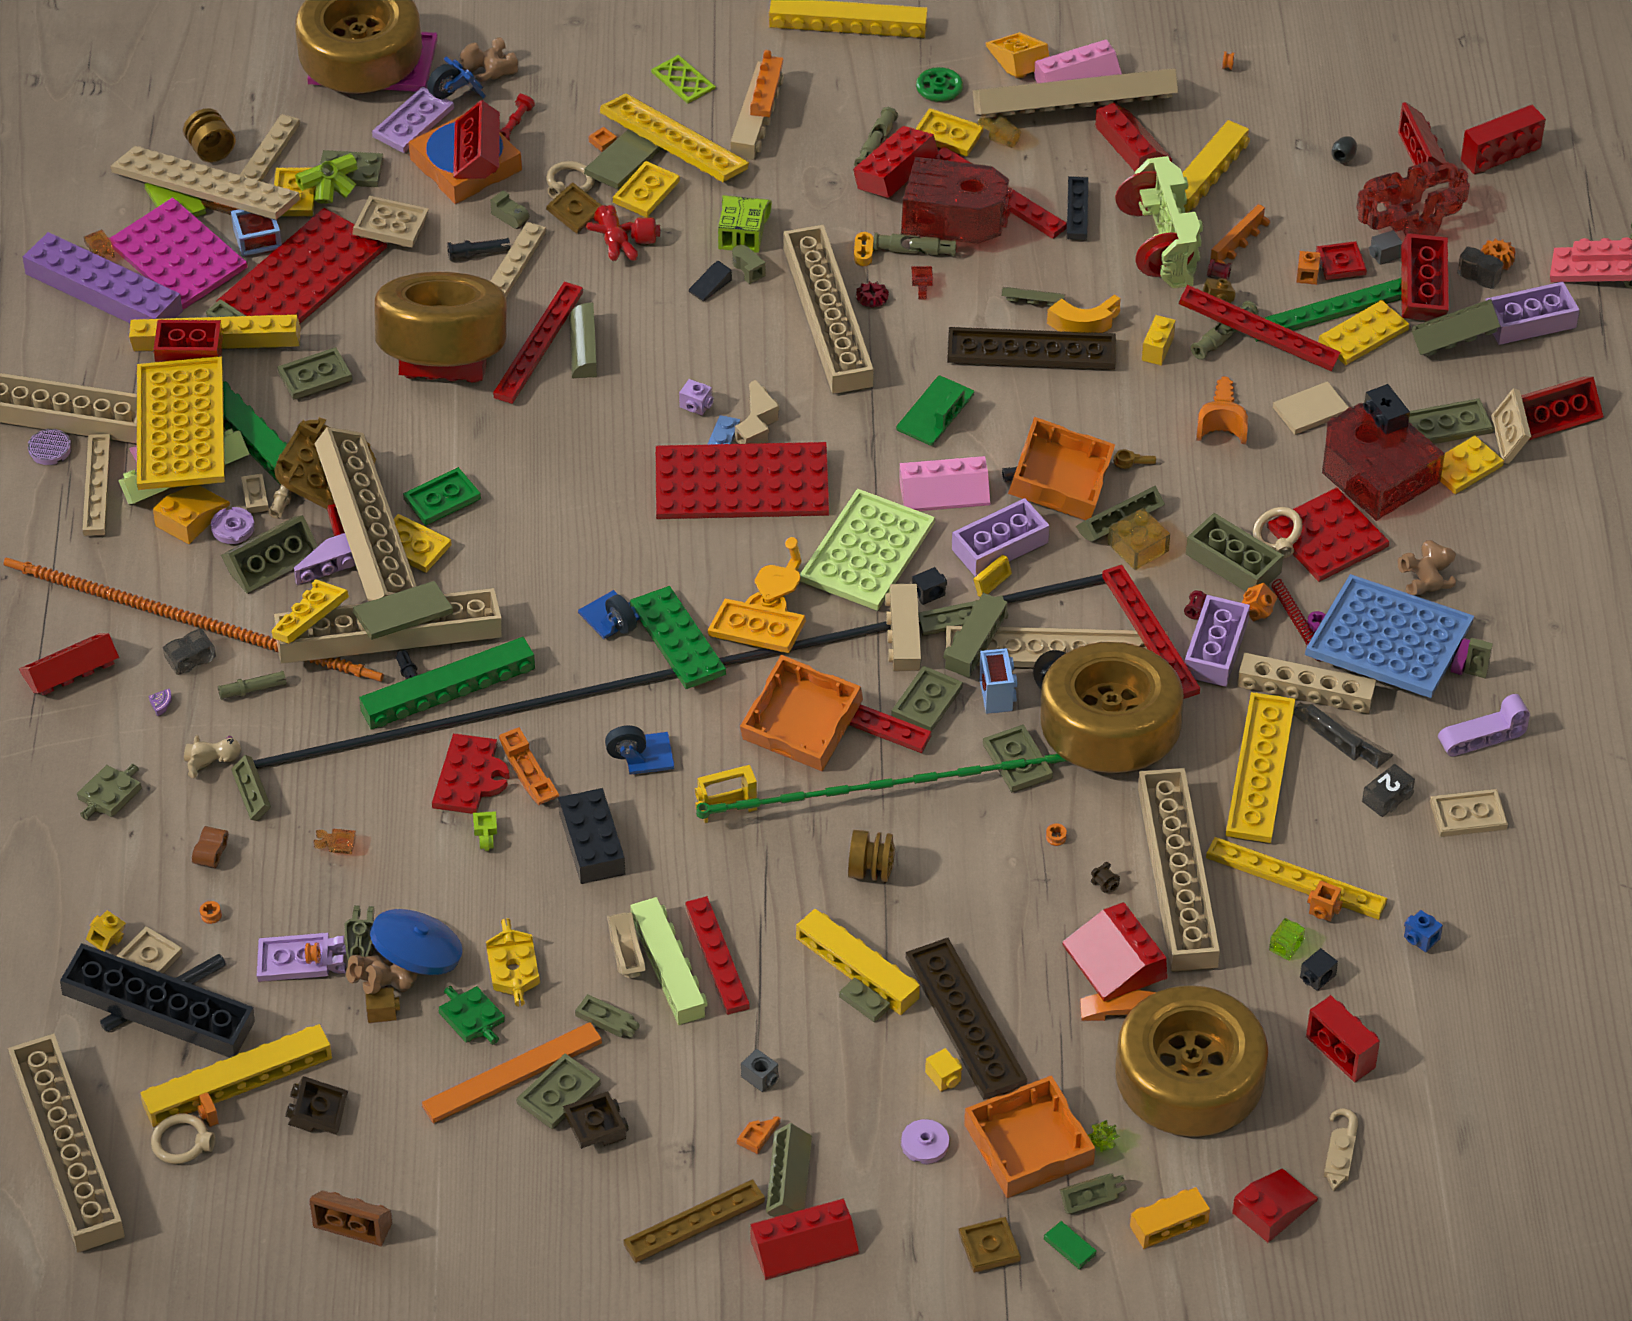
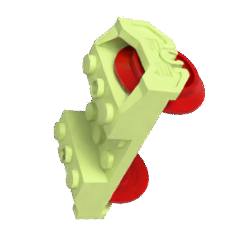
[1115,156,1203,288]

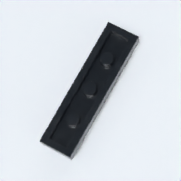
[1067,176,1088,240]

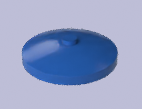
[370,909,463,975]

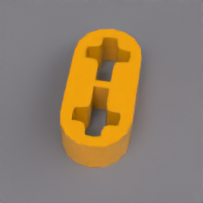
[854,232,874,267]

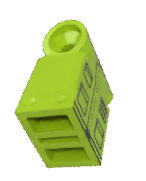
[718,195,772,253]

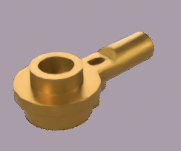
[1113,449,1156,469]

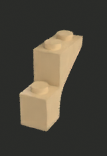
[735,380,780,444]
[607,912,646,978]

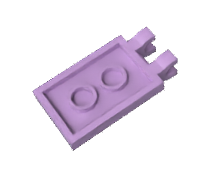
[257,933,346,982]

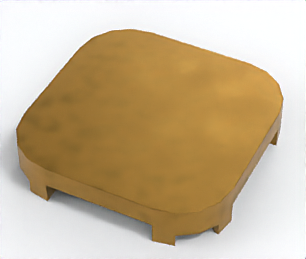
[275,417,377,509]

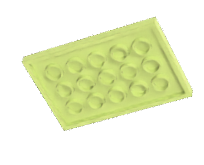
[800,488,935,611]

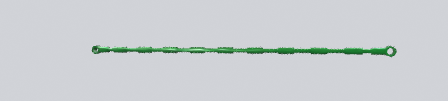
[696,754,1067,819]

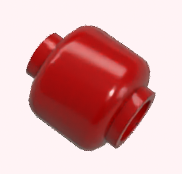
[631,217,660,244]

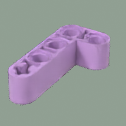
[1438,694,1530,756]

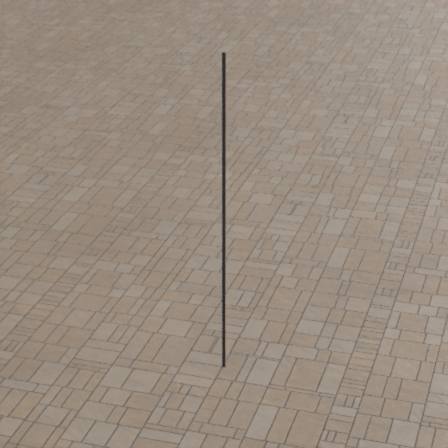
[253,574,1105,769]

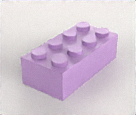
[1486,282,1579,345]
[952,498,1049,577]
[1185,595,1250,687]

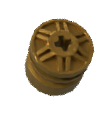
[183,108,236,162]
[848,829,895,882]

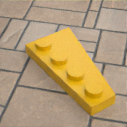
[271,579,349,644]

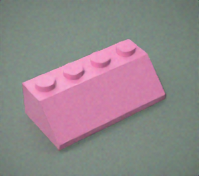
[1034,39,1122,83]
[899,456,990,511]

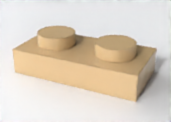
[241,474,269,513]

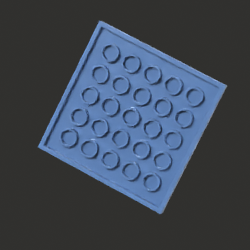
[1305,574,1474,698]

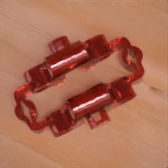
[1356,161,1470,236]

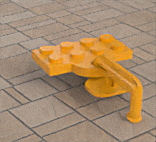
[707,537,806,653]

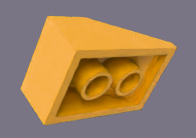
[986,32,1049,78]
[153,485,230,544]

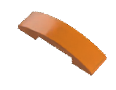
[499,727,559,805]
[1080,990,1156,1021]

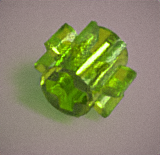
[1088,1120,1120,1152]

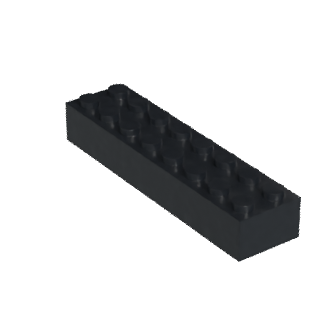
[60,943,255,1058]

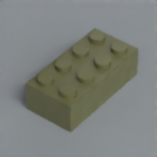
[1186,513,1284,592]

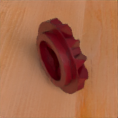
[856,281,889,307]

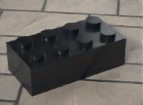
[558,788,626,884]

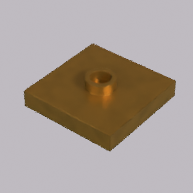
[546,182,601,234]
[959,1216,1021,1273]

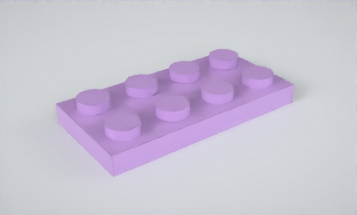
[372,87,454,153]

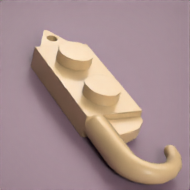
[1324,1109,1358,1191]

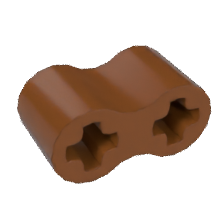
[192,826,229,868]

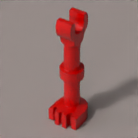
[500,93,535,142]

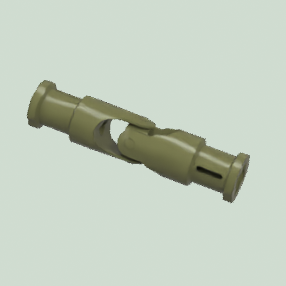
[854,107,898,166]
[873,232,957,257]
[1191,301,1259,360]

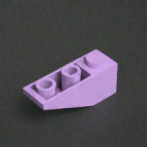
[294,533,356,585]

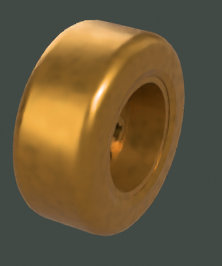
[295,0,422,93]
[375,272,507,366]
[1041,642,1183,773]
[1116,986,1268,1137]

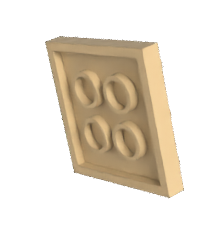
[353,196,429,248]

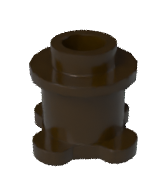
[1091,862,1120,893]

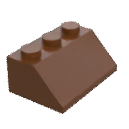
[309,1190,392,1247]

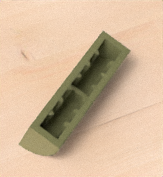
[569,303,597,378]
[1076,485,1165,541]
[766,1123,812,1217]

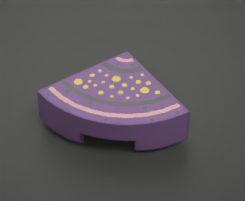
[149,688,172,716]

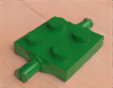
[438,986,505,1045]

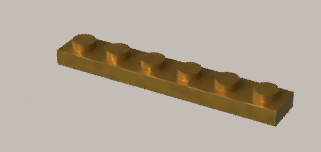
[623,1179,765,1263]

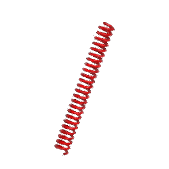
[1271,579,1321,661]

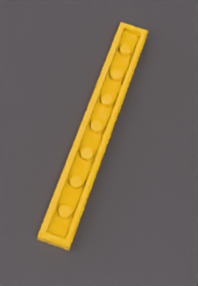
[1206,837,1388,920]

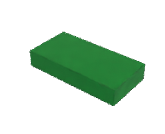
[1044,1221,1097,1269]

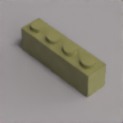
[943,593,1007,678]

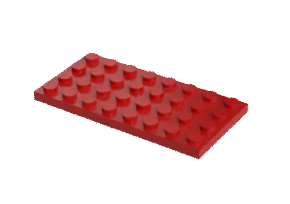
[216,208,387,324]
[655,442,829,519]

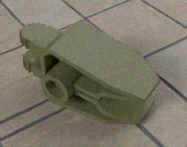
[344,905,375,960]

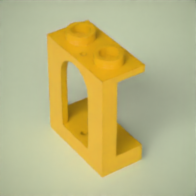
[695,765,757,823]

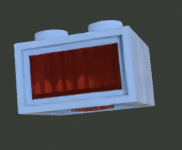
[231,209,282,256]
[979,648,1017,714]

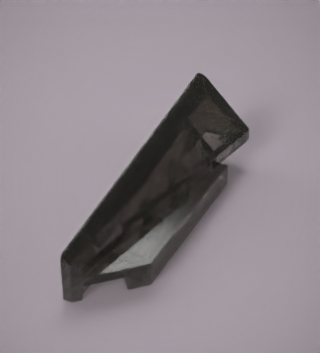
[1293,702,1393,768]

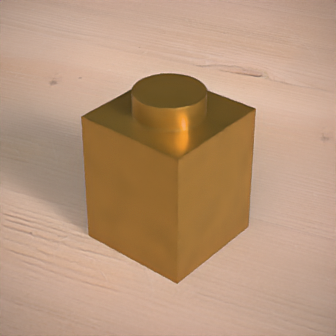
[365,988,400,1023]

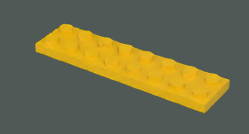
[600,93,749,182]
[1226,692,1295,843]

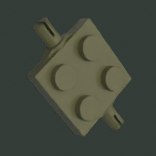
[77,763,142,820]

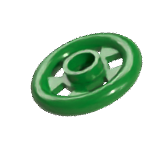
[916,67,963,102]

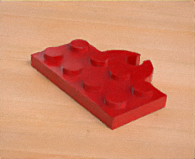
[432,733,510,814]

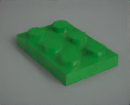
[403,467,481,526]

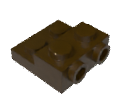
[285,1076,348,1135]
[563,1091,629,1149]

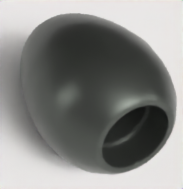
[1331,136,1357,163]

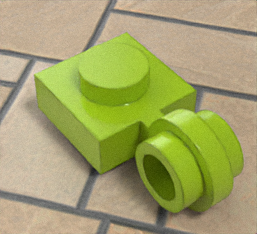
[473,811,497,851]

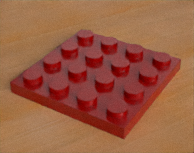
[1267,487,1389,582]

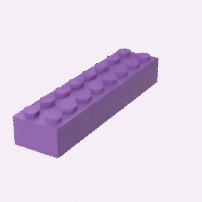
[23,232,183,323]

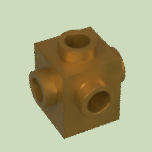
[1203,278,1235,303]

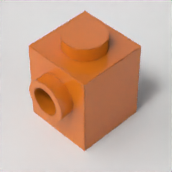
[1296,251,1320,285]

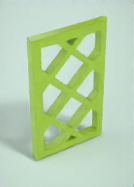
[651,55,716,104]

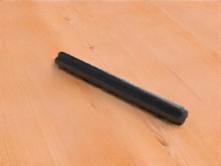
[100,954,226,1032]

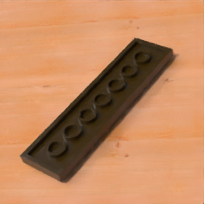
[947,327,1116,369]
[905,937,1027,1100]

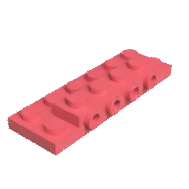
[1550,237,1632,282]

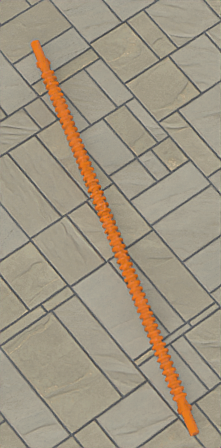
[3,557,384,682]

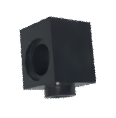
[912,567,947,605]
[1300,948,1338,991]

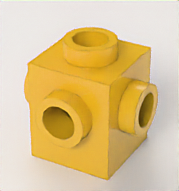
[86,910,126,952]

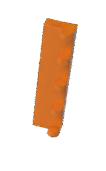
[750,50,783,117]
[1210,204,1270,264]

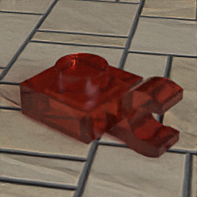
[911,266,933,299]

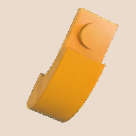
[1047,294,1121,333]

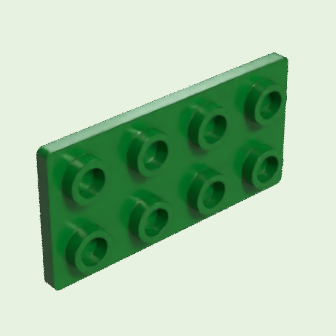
[896,375,974,446]

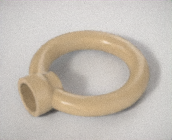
[546,161,595,199]
[1253,507,1303,558]
[151,1114,215,1164]

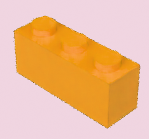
[1130,1187,1210,1249]

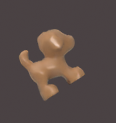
[460,37,518,82]
[1398,540,1456,597]
[346,955,418,994]

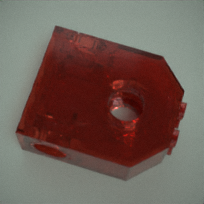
[901,157,1012,244]
[1322,403,1445,521]

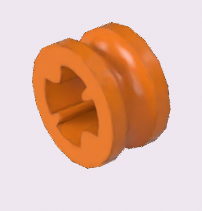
[1222,51,1235,70]
[1046,824,1067,846]
[199,901,222,924]
[305,942,321,964]

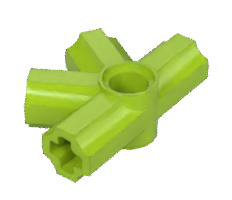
[295,153,358,204]

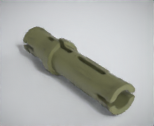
[218,671,286,700]

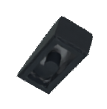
[688,261,732,302]

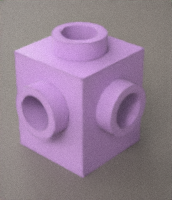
[679,379,714,415]

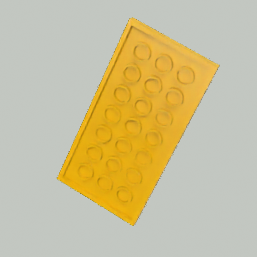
[137,357,225,490]

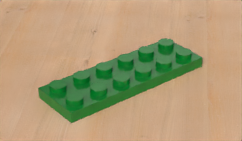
[630,586,726,689]

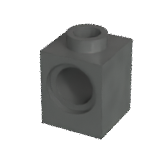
[741,1049,779,1093]

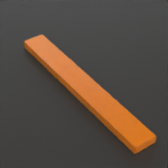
[422,1022,602,1124]

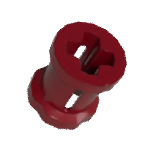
[1207,259,1232,280]
[1184,590,1207,620]

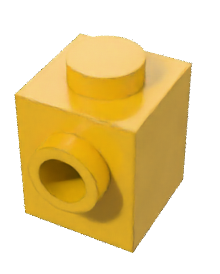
[925,1048,963,1092]

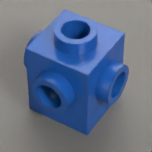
[1404,910,1443,953]

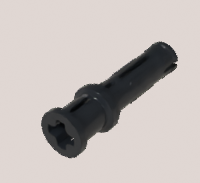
[447,238,510,261]

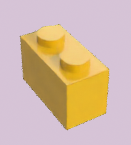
[1142,315,1176,366]

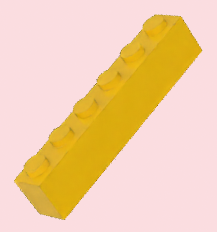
[1182,120,1250,213]
[796,909,920,1016]

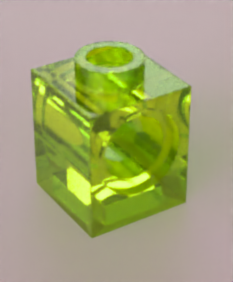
[1269,918,1305,961]

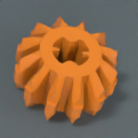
[1480,238,1516,272]

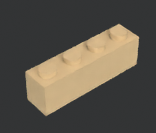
[885,584,921,671]

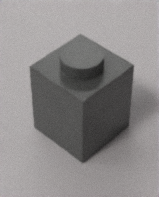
[1369,230,1403,265]

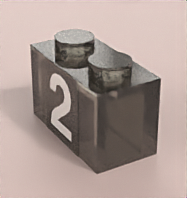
[1362,764,1415,817]

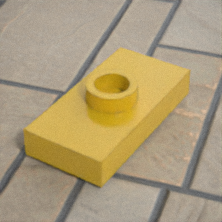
[973,555,1012,597]

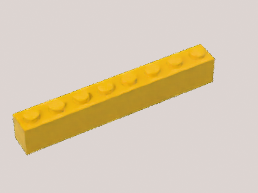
[769,0,927,38]
[129,315,301,351]
[140,1024,332,1127]

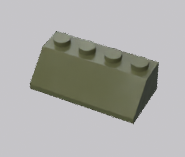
[1412,299,1500,357]
[221,515,318,593]

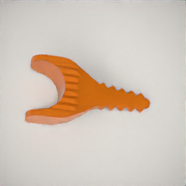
[1196,376,1248,444]

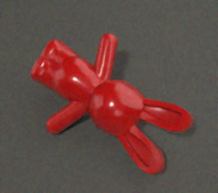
[586,205,638,261]

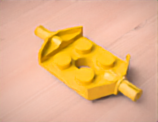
[486,918,540,1006]

